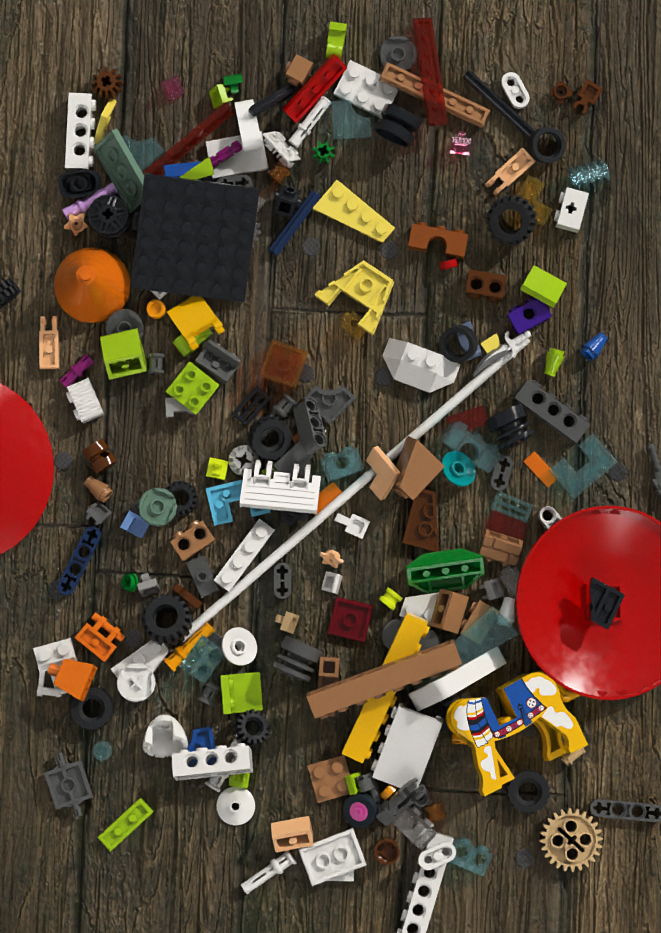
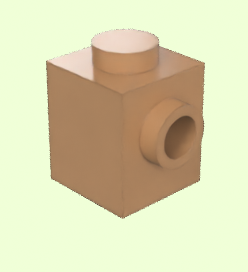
[284,54,313,87]

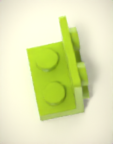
[166,361,219,415]
[221,672,263,714]

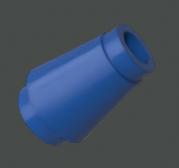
[581,332,608,361]

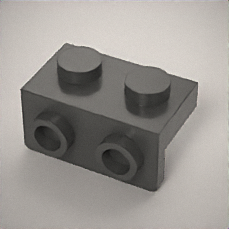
[194,340,241,385]

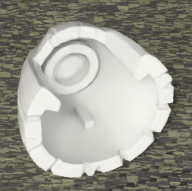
[143,714,188,758]

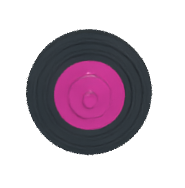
[343,793,378,828]

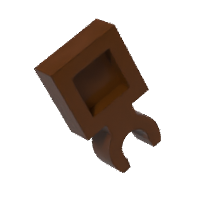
[573,79,603,115]
[172,583,203,610]

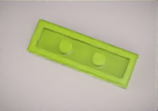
[97,798,154,852]

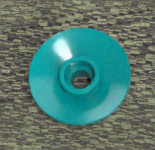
[441,451,476,487]

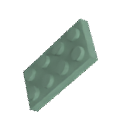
[93,129,144,214]

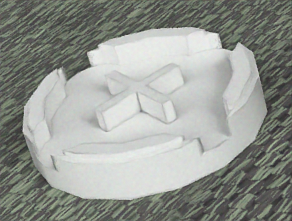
[117,663,156,702]

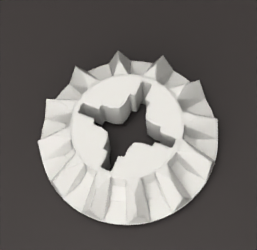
[229,445,259,476]

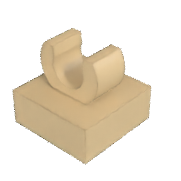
[275,611,299,634]

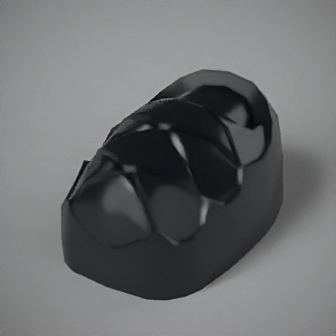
[58,169,101,198]

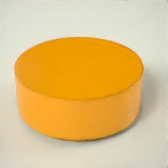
[146,299,166,319]
[380,784,398,800]

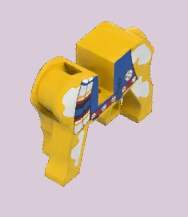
[446,671,588,796]

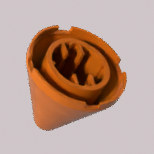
[54,247,131,323]

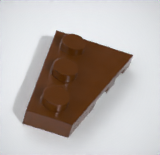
[402,489,439,552]

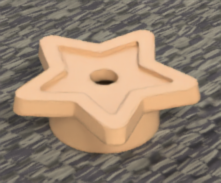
[64,213,88,236]
[320,550,344,568]

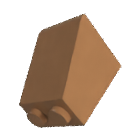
[393,436,445,500]

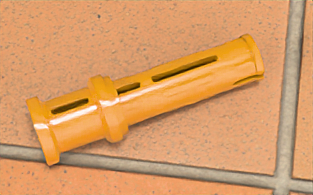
[163,622,215,672]

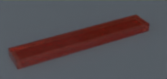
[412,18,448,126]
[142,102,234,175]

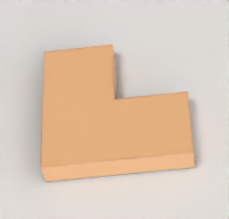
[366,446,401,501]

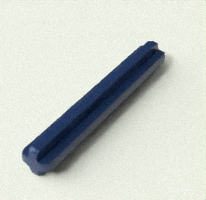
[269,191,320,256]

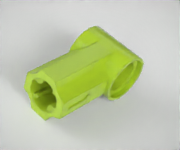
[173,329,213,358]

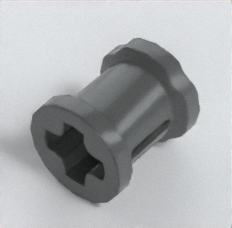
[147,353,165,374]
[198,682,221,706]

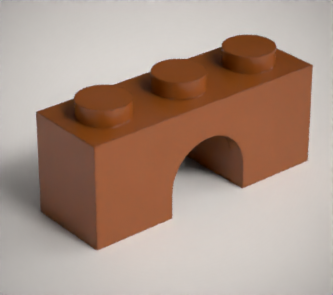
[407,222,469,260]

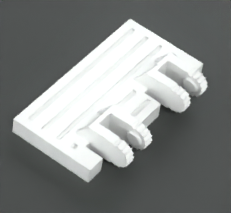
[240,460,321,514]

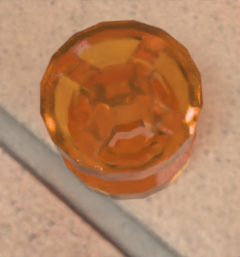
[267,161,291,185]
[424,802,447,823]

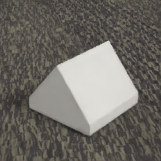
[321,571,343,594]

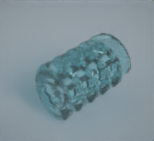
[568,159,610,189]

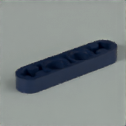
[58,526,102,595]

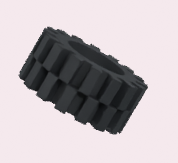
[0,278,21,309]
[165,481,198,516]
[233,709,271,747]

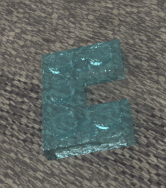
[549,433,618,500]

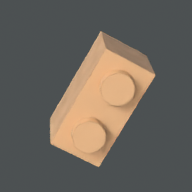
[271,816,314,852]

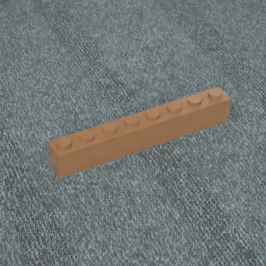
[306,639,462,719]

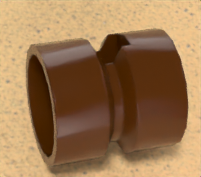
[82,439,118,474]
[374,837,400,865]

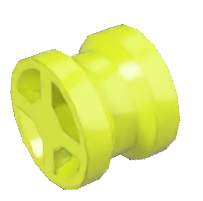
[379,587,403,611]

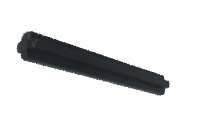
[463,70,535,139]

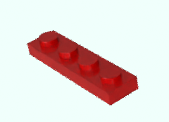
[282,54,347,124]

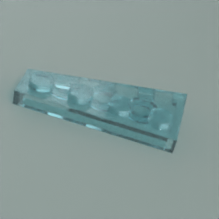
[447,606,519,673]

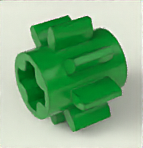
[312,141,335,165]

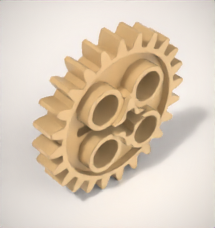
[539,808,603,872]

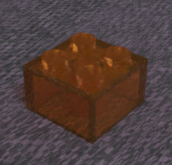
[259,339,308,390]

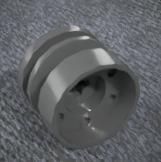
[273,635,323,682]

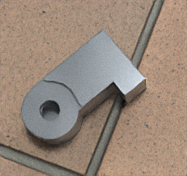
[165,397,194,418]

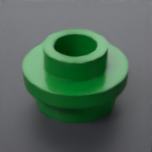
[122,573,139,592]

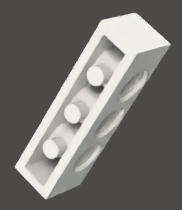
[65,93,96,172]
[172,743,253,781]

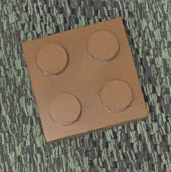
[307,755,350,803]

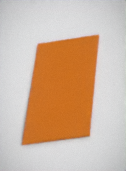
[523,451,559,488]
[314,482,342,515]

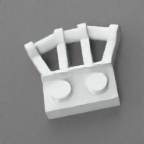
[33,638,77,698]

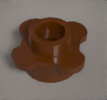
[549,81,572,104]

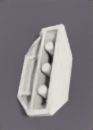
[383,338,460,393]

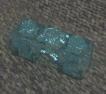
[439,421,502,473]

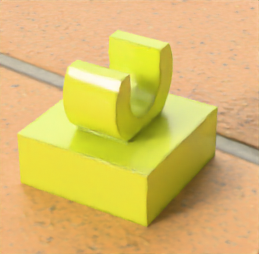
[206,457,229,480]

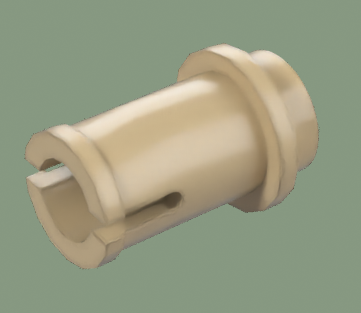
[560,748,586,766]

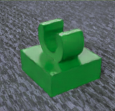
[223,73,243,94]

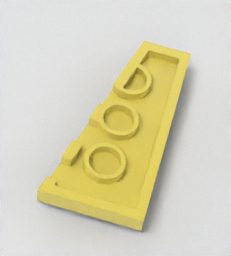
[312,180,395,243]

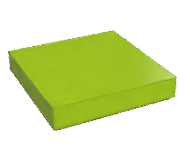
[520,265,567,308]

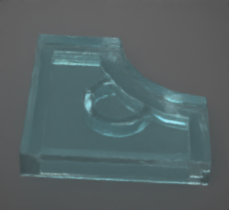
[331,100,372,140]
[123,135,165,172]

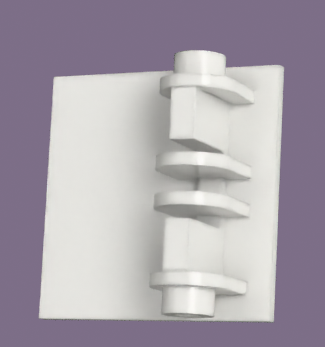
[262,131,301,168]

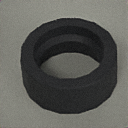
[528,127,566,163]
[439,325,478,363]

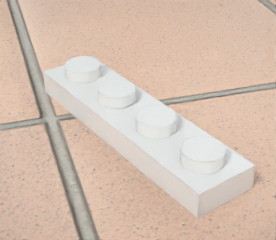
[214,519,275,592]

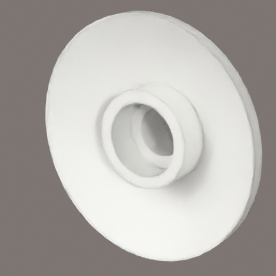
[221,627,257,666]
[216,786,255,825]

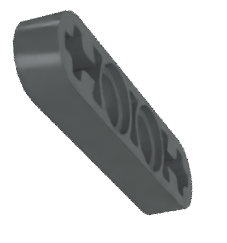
[589,799,661,822]

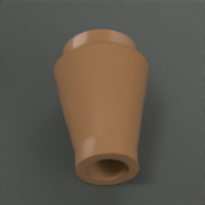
[84,476,113,503]

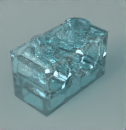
[180,635,224,684]
[450,837,492,877]

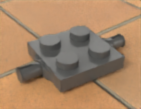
[44,752,94,818]

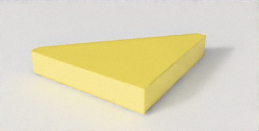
[94,98,117,145]

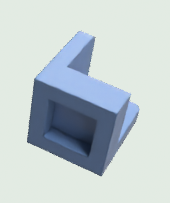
[120,510,149,538]

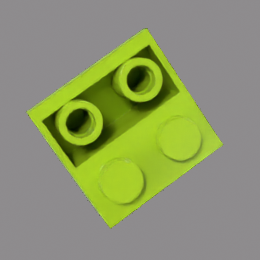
[100,328,147,380]

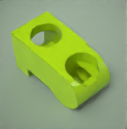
[326,21,347,60]

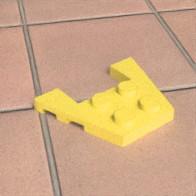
[315,260,394,336]

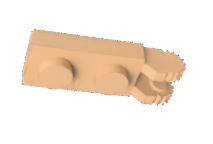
[485,148,536,196]
[39,316,60,370]

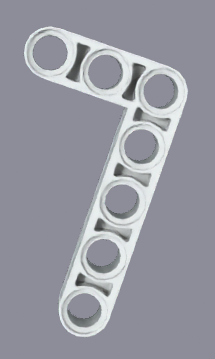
[408,646,507,712]

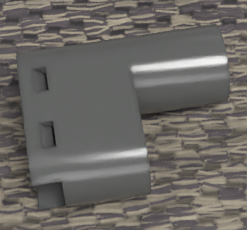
[356,772,382,802]

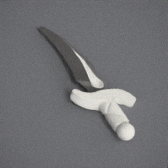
[473,331,531,377]

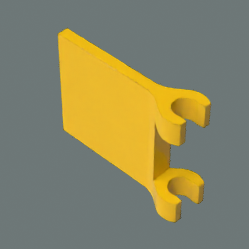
[167,296,225,351]

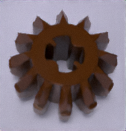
[91,67,123,100]

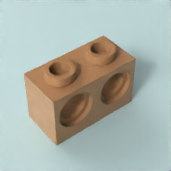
[170,520,216,561]

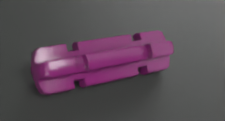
[210,141,242,168]

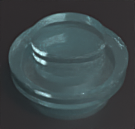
[93,741,112,761]

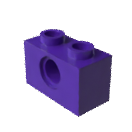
[506,297,552,336]

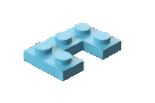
[206,480,271,526]

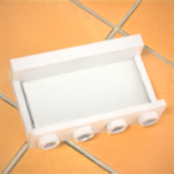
[371,703,444,789]

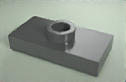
[186,555,219,598]

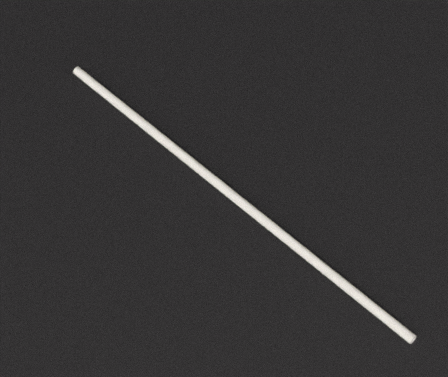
[183,338,530,643]

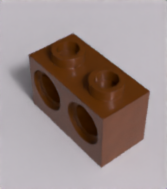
[464,269,507,303]

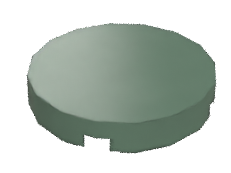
[138,488,177,527]

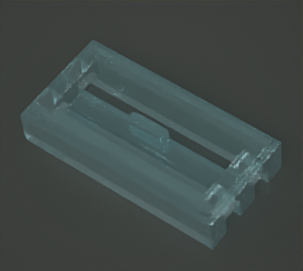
[491,491,533,523]

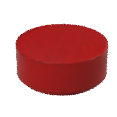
[438,259,458,270]

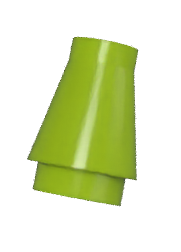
[544,347,565,377]

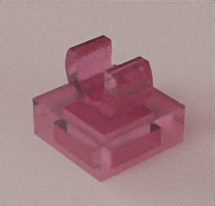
[160,76,185,101]
[450,131,471,155]

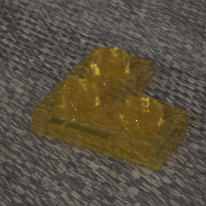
[510,175,553,227]

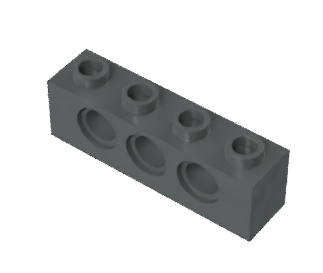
[513,380,590,445]

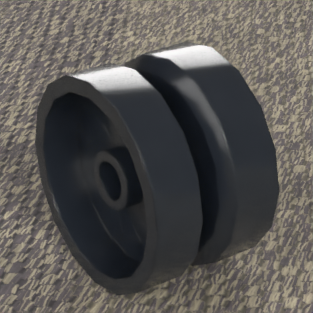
[373,104,422,148]

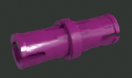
[59,354,94,389]

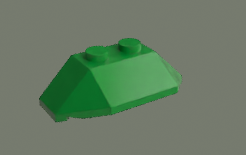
[406,548,485,594]

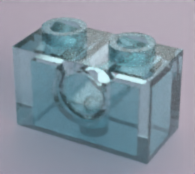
[321,446,364,483]

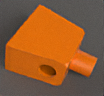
[47,659,98,702]

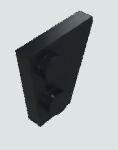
[589,577,625,630]

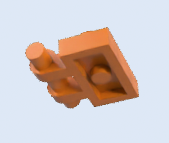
[75,612,126,662]

